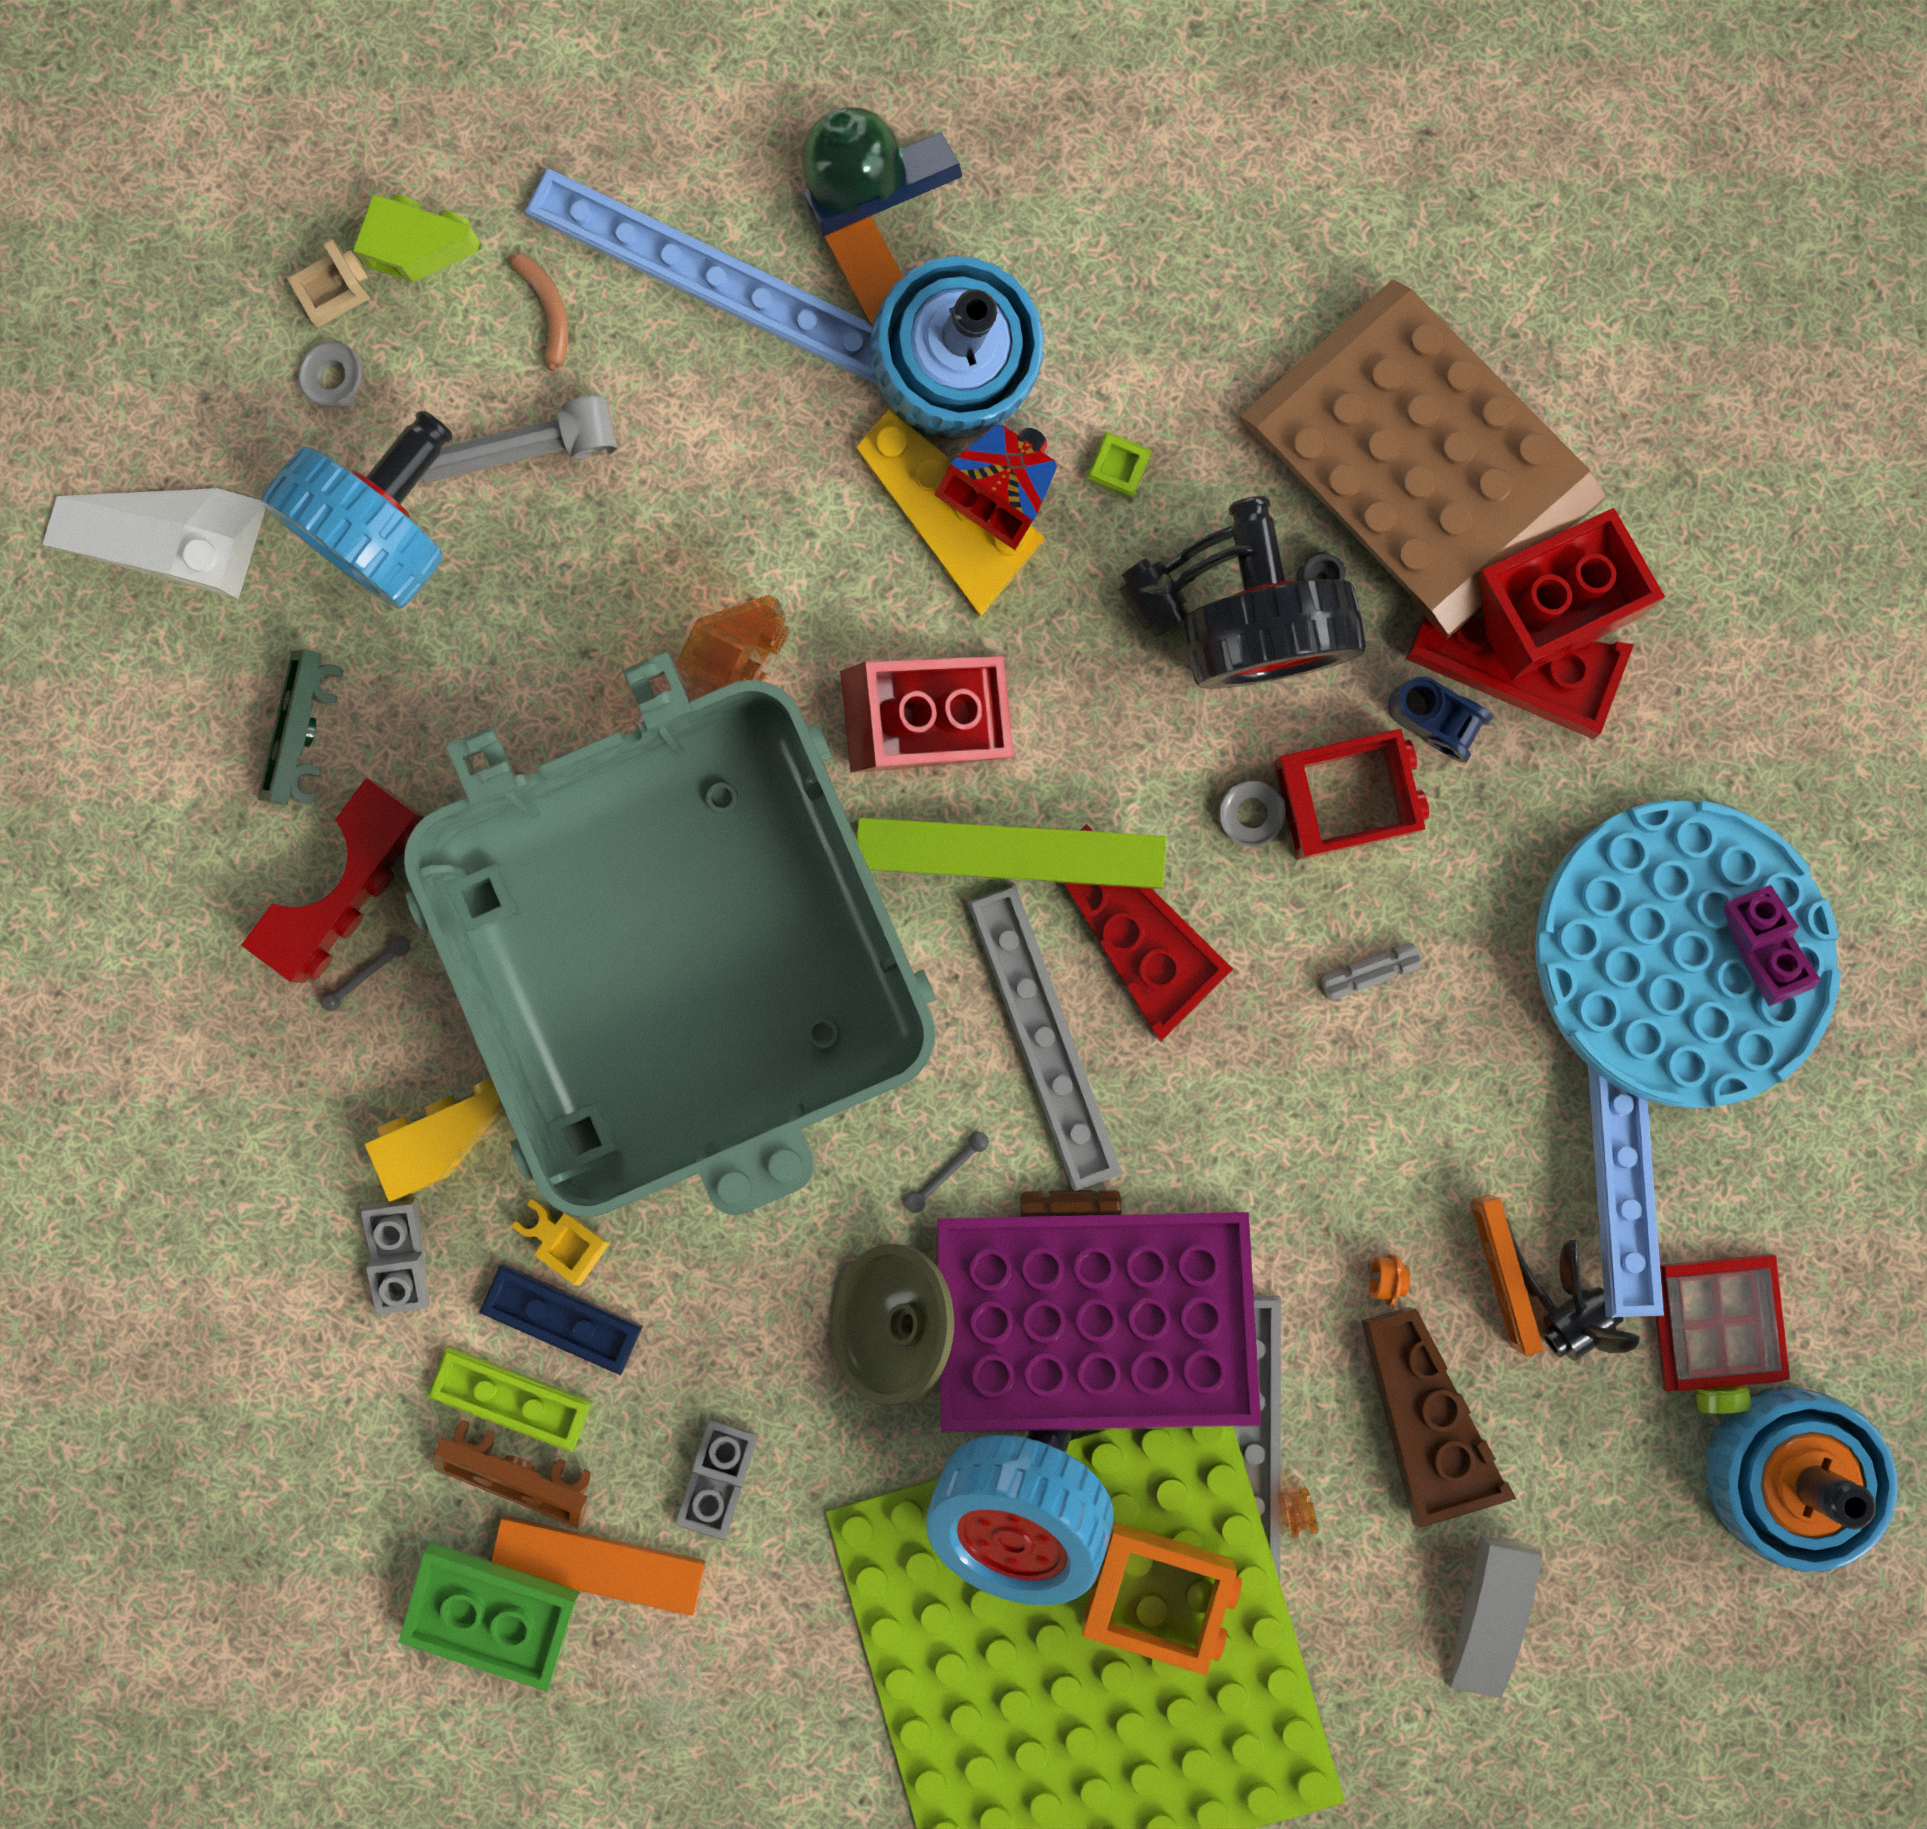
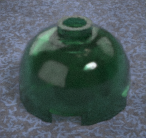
[801,107,905,213]

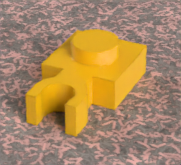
[511,1199,610,1286]

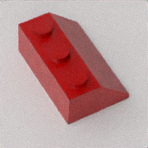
[1478,508,1665,681]

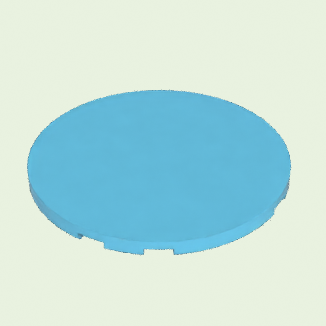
[1535,799,1841,1108]

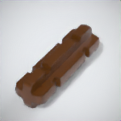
[1020,1190,1121,1217]

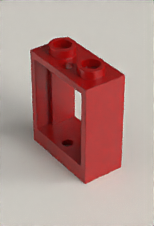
[1274,728,1429,860]

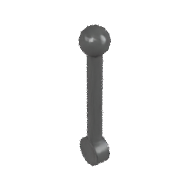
[320,936,410,1011]
[905,1132,989,1213]

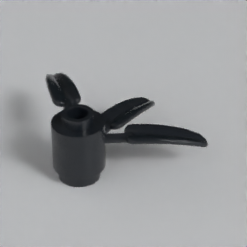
[1118,526,1253,638]
[1506,1218,1640,1361]

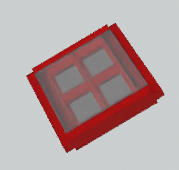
[1655,1254,1790,1392]

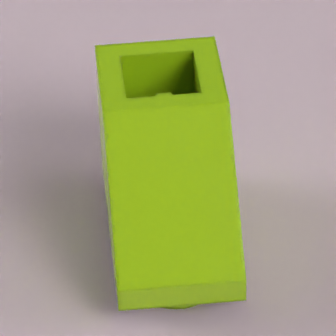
[353,194,481,283]

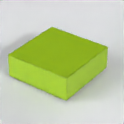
[1086,431,1153,500]

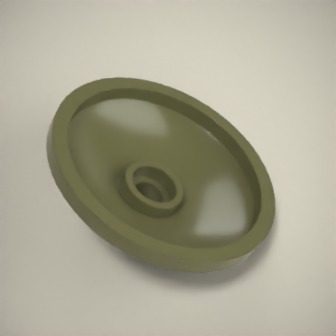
[830,1244,954,1405]

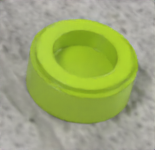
[1695,1385,1751,1414]

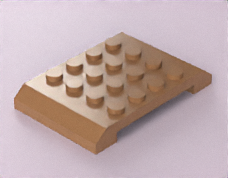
[1239,279,1606,640]

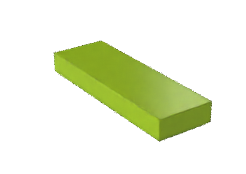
[427,1346,593,1452]

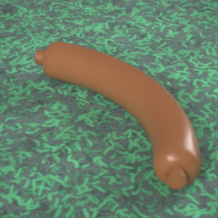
[508,253,568,371]

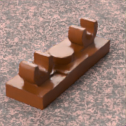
[433,1420,590,1528]

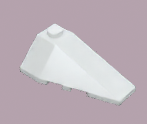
[42,488,266,599]

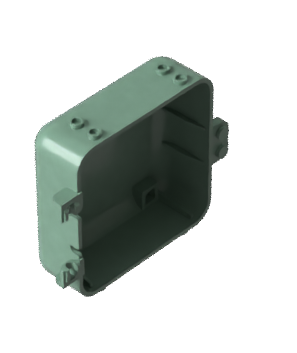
[404,651,937,1217]

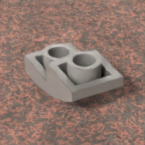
[361,1197,430,1315]
[675,1420,758,1541]

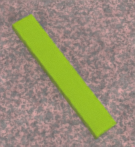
[857,817,1167,889]

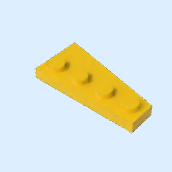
[856,409,1045,617]

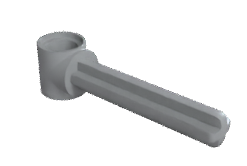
[421,396,618,483]

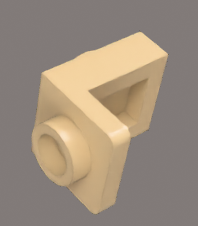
[287,239,370,328]

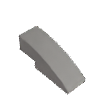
[1449,1535,1543,1698]

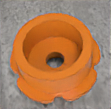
[1369,1254,1410,1306]

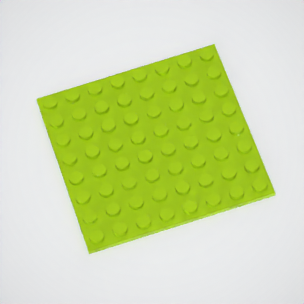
[826,1427,1346,1829]

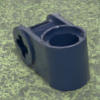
[1388,677,1493,763]

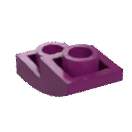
[1723,885,1821,1007]

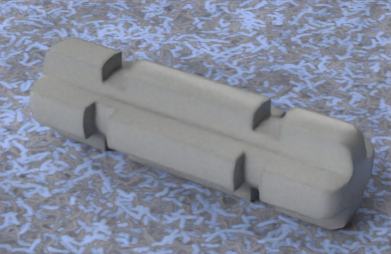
[1320,943,1422,1000]

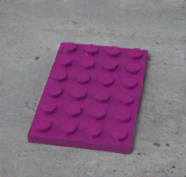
[938,1212,1261,1433]

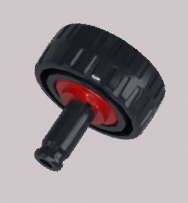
[1184,496,1366,689]

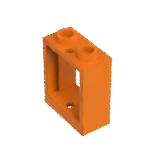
[1081,1522,1242,1675]

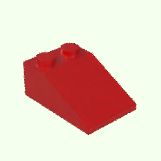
[840,656,1014,773]

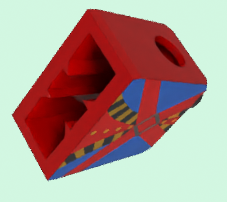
[934,425,1057,550]

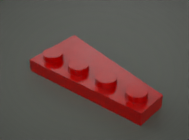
[1406,615,1634,740]

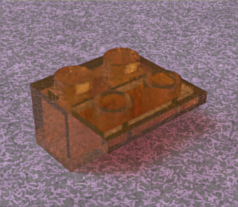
[675,595,789,693]

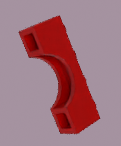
[241,778,424,983]

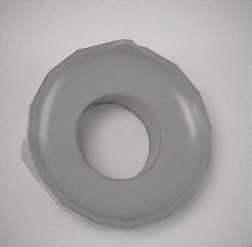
[299,342,363,407]
[1219,781,1286,846]

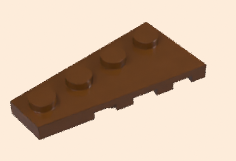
[1361,1307,1516,1528]

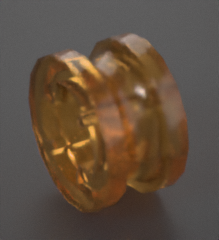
[1280,1486,1318,1539]

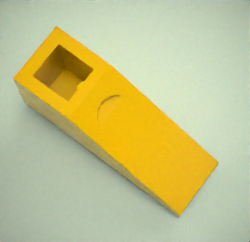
[364,1078,504,1202]

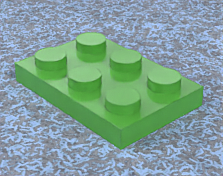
[398,1542,580,1692]

